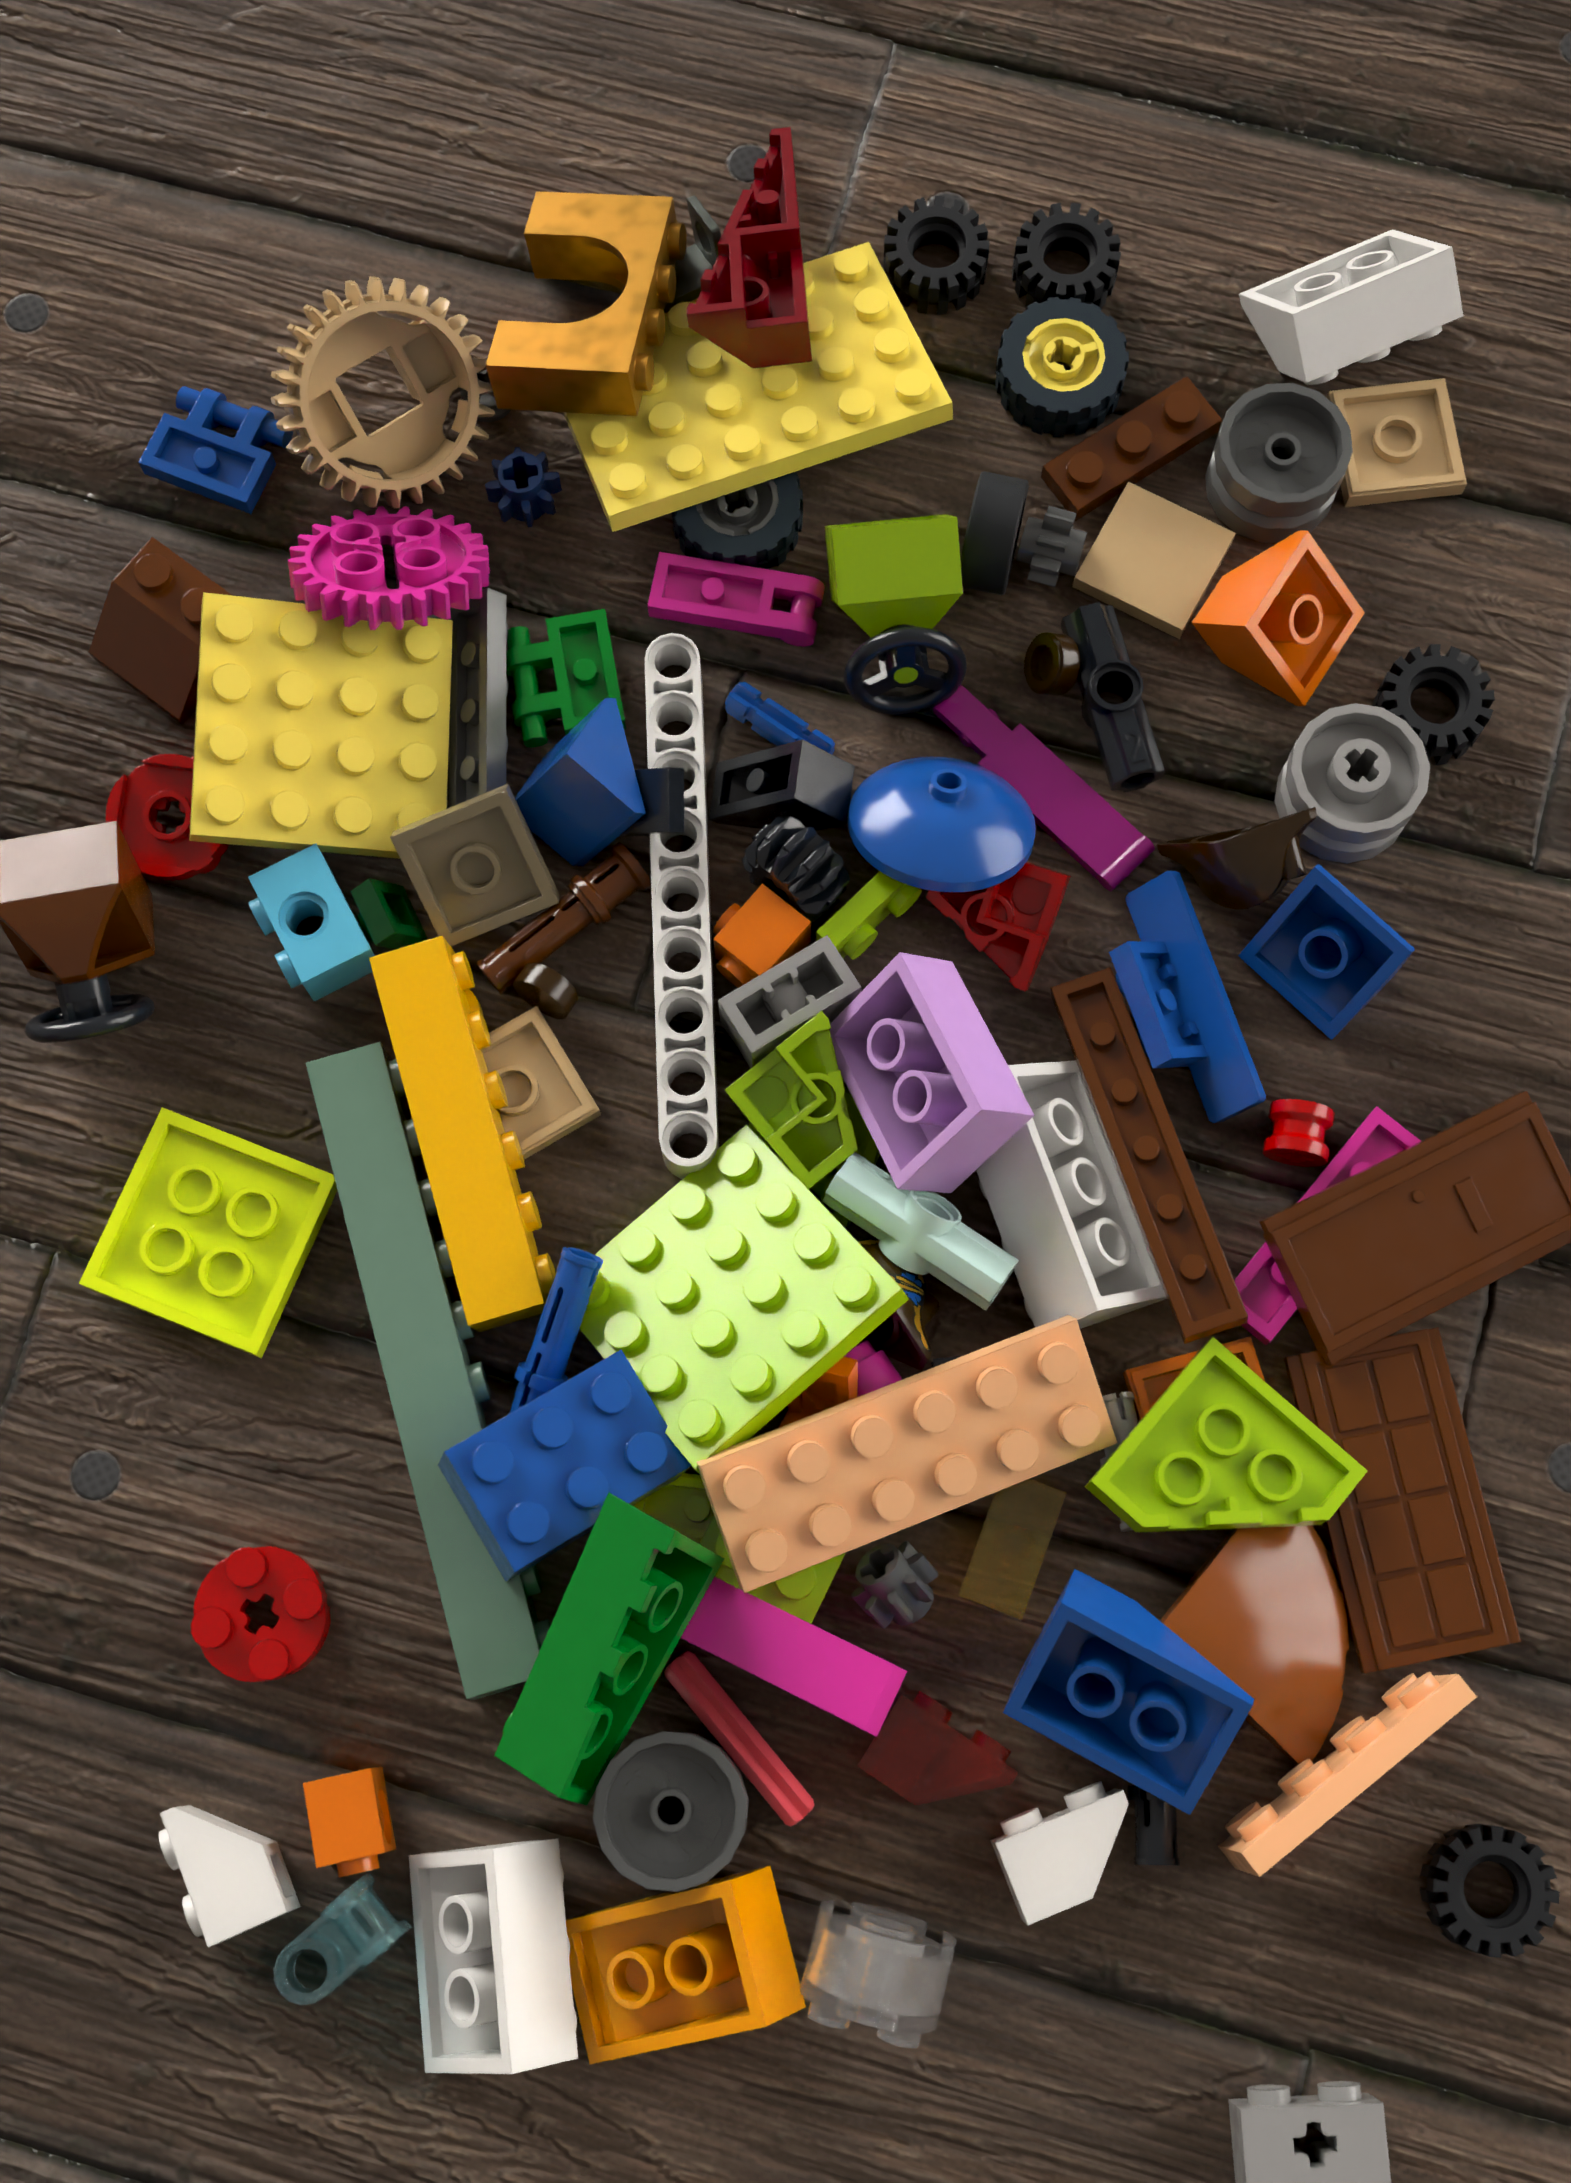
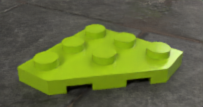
[1085,1337,1368,1533]

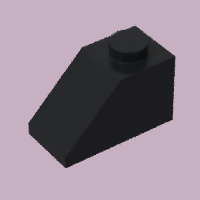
[709,739,855,831]

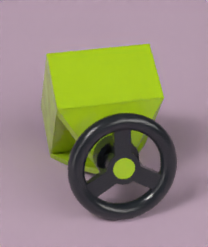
[824,514,967,715]

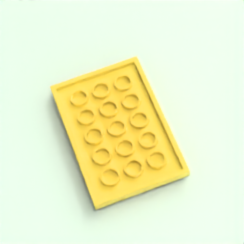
[563,242,953,532]

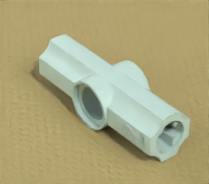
[822,1152,1019,1311]

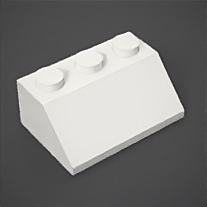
[1239,229,1463,385]
[409,1839,578,2074]

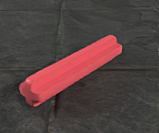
[664,1651,815,1827]

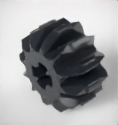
[742,816,850,923]

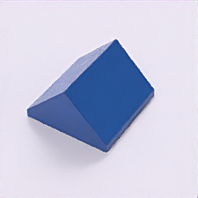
[515,698,646,866]
[1238,864,1415,1040]

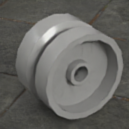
[1275,703,1430,864]

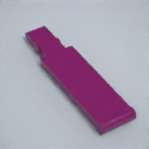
[933,685,1155,891]

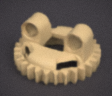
[271,276,495,508]

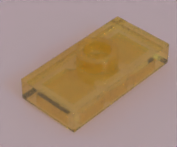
[957,1479,1066,1621]

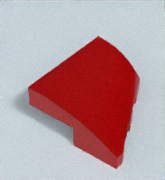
[926,862,1071,991]

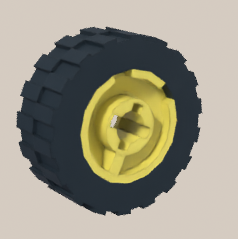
[995,297,1129,438]

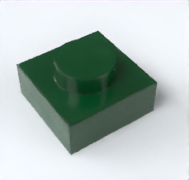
[350,878,428,949]

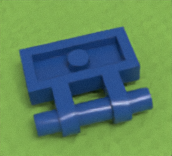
[138,386,293,514]

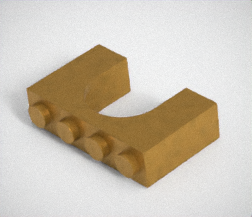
[486,191,687,416]

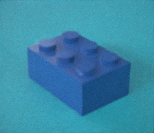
[438,1349,691,1582]

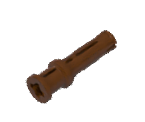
[476,842,651,994]

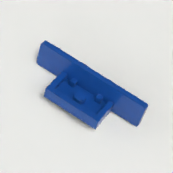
[1109,871,1266,1123]

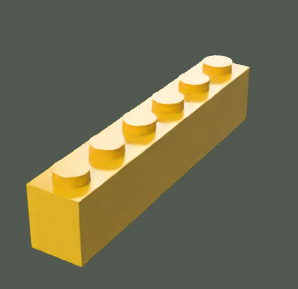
[369,936,556,1332]

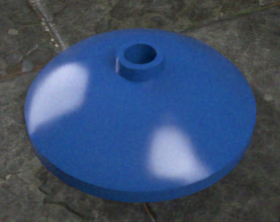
[848,756,1036,892]

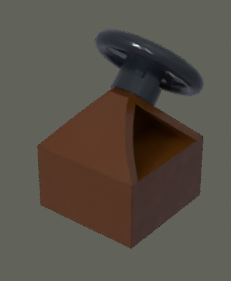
[0,821,155,1043]

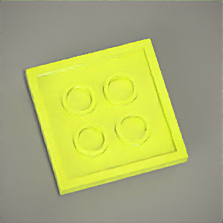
[79,1107,337,1359]

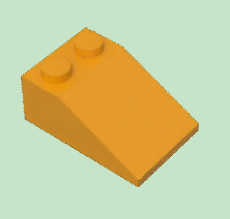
[566,1866,806,2064]

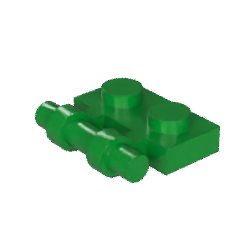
[506,609,626,748]

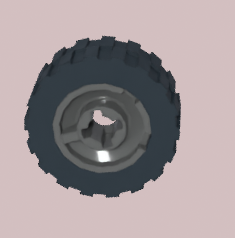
[672,472,803,569]

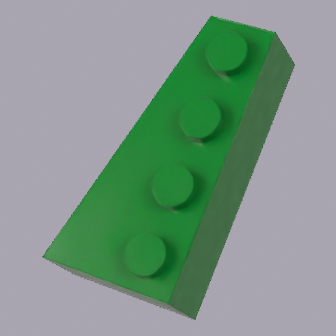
[494,1492,724,1806]

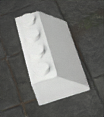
[976,1061,1167,1329]

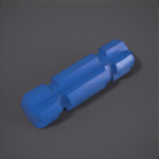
[725,682,835,755]

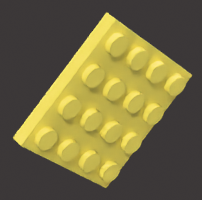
[189,592,453,859]

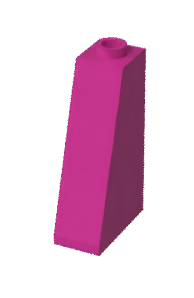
[681,1577,907,1737]

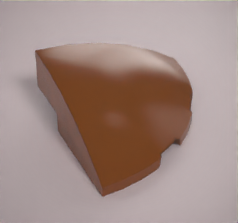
[1160,1525,1349,1765]

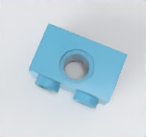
[248,843,375,1001]

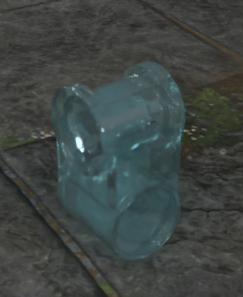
[274,1873,412,2005]

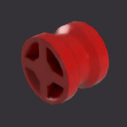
[1263,1099,1335,1167]

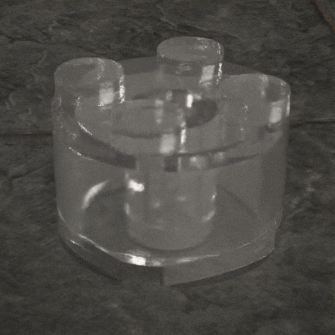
[800,1901,957,2048]

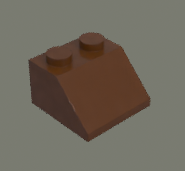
[89,537,233,725]

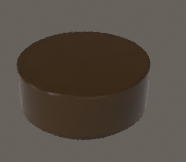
[1024,632,1080,696]
[513,963,578,1019]

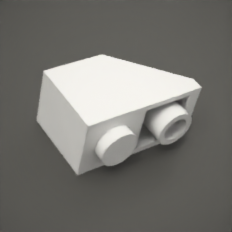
[990,1781,1129,1925]
[159,1805,301,1947]

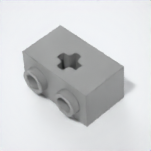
[718,935,862,1069]
[1228,2081,1391,2183]

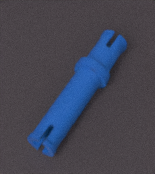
[508,1247,603,1414]

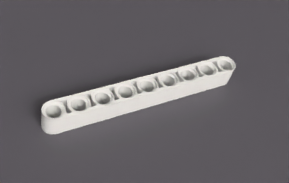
[645,633,719,1179]

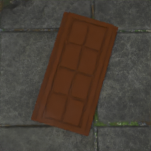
[1259,1091,1571,1365]
[1284,1327,1521,1674]

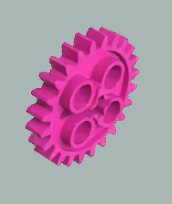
[288,506,490,630]

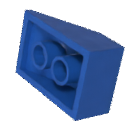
[1003,1569,1254,1815]

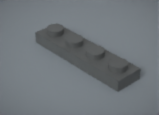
[448,588,508,808]

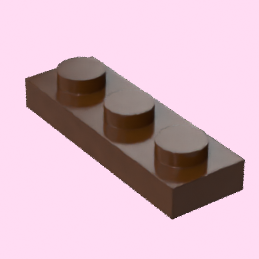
[1041,376,1222,521]

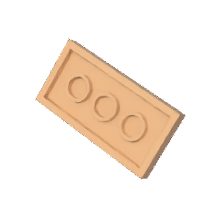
[1218,1672,1477,1877]

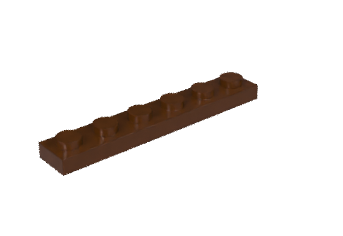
[1051,967,1248,1344]

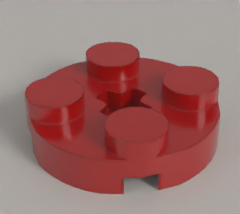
[106,754,229,881]
[191,1546,331,1683]

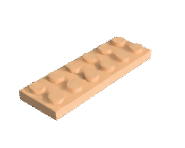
[696,1315,1117,1593]

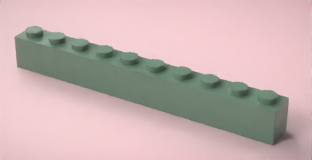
[306,1042,551,1700]

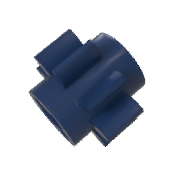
[485,447,562,527]

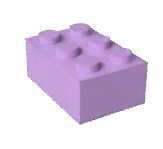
[830,952,1035,1193]

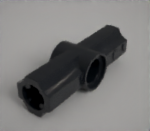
[1061,602,1165,793]

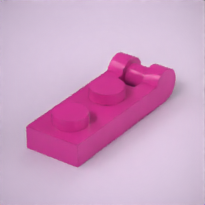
[647,552,825,647]

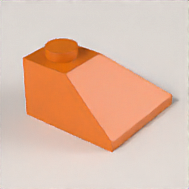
[1192,530,1365,706]

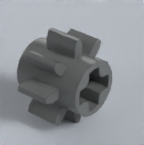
[1016,506,1087,587]
[851,1541,939,1629]

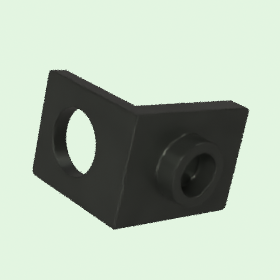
[664,195,721,314]

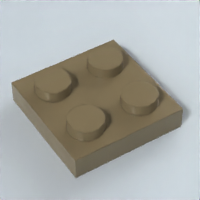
[390,784,560,946]

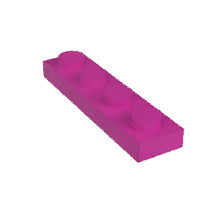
[1234,1106,1421,1345]

